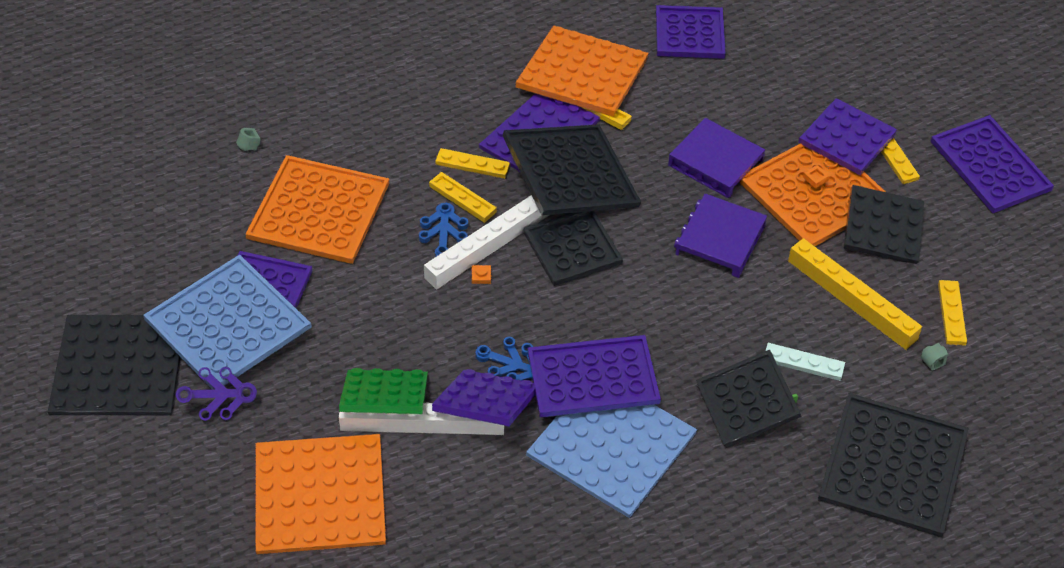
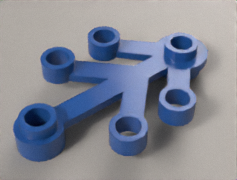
[419,203,468,257]
[475,337,533,381]

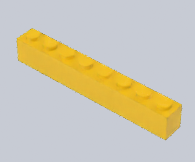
[788,238,922,350]

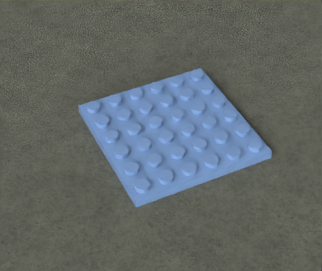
[144,255,311,389]
[526,405,697,518]

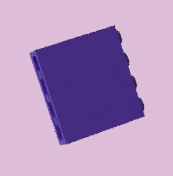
[668,118,765,198]
[674,194,767,278]

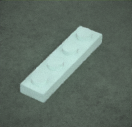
[766,343,845,381]

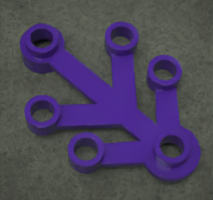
[176,367,257,421]

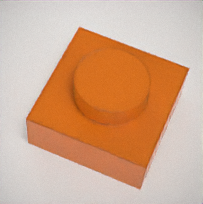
[803,165,830,188]
[472,265,491,284]

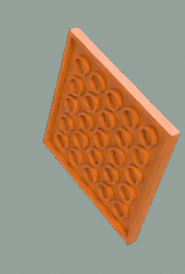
[516,26,648,117]
[739,144,886,246]
[246,155,389,264]
[256,434,386,554]

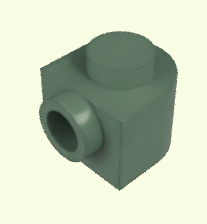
[236,128,260,151]
[921,343,948,371]

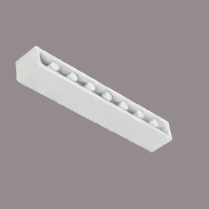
[424,195,549,290]
[339,403,504,435]

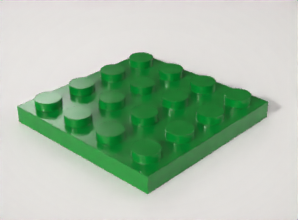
[339,368,428,414]

